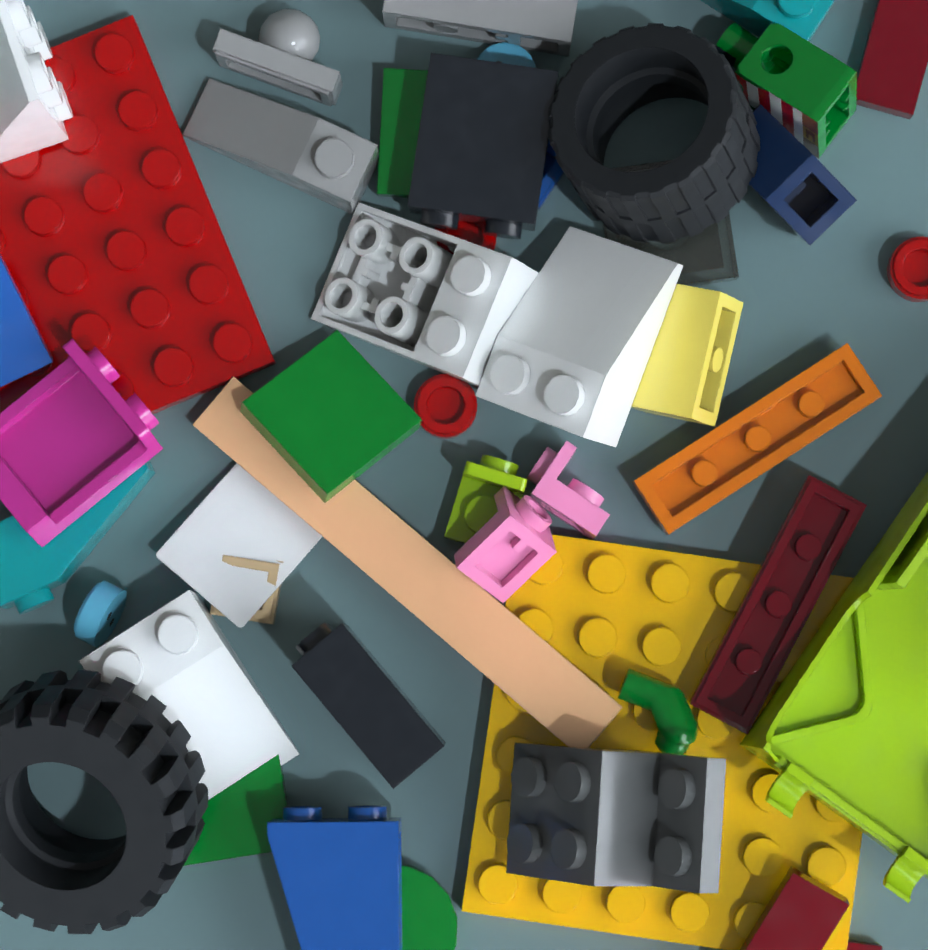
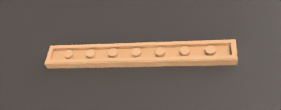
[193,376,623,748]

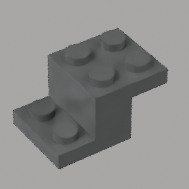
[506,743,726,893]

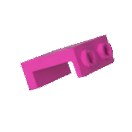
[0,339,163,548]

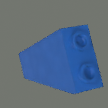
[267,805,402,950]

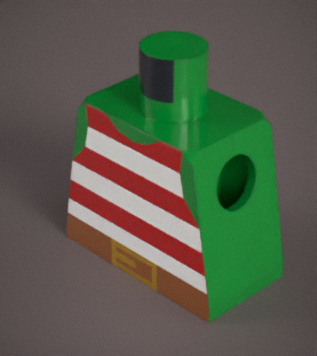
[715,22,857,159]

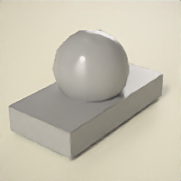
[213,9,343,107]

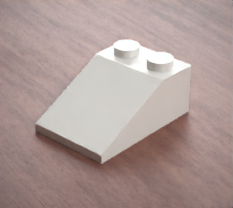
[475,226,683,447]
[79,590,300,800]

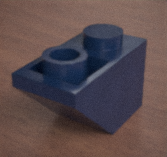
[749,104,857,245]

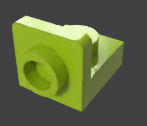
[444,454,528,544]

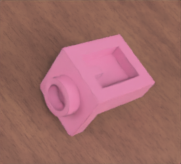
[527,441,610,540]
[454,486,557,603]

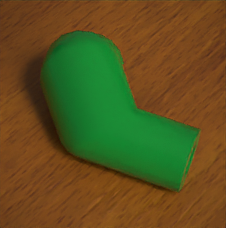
[618,669,698,754]

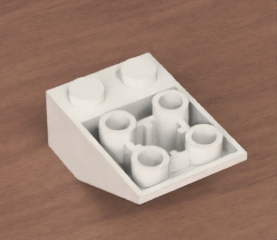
[0,0,73,163]
[311,202,538,387]

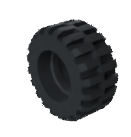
[0,670,208,934]

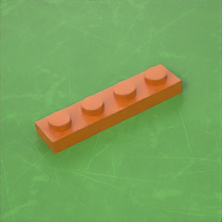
[632,343,882,536]

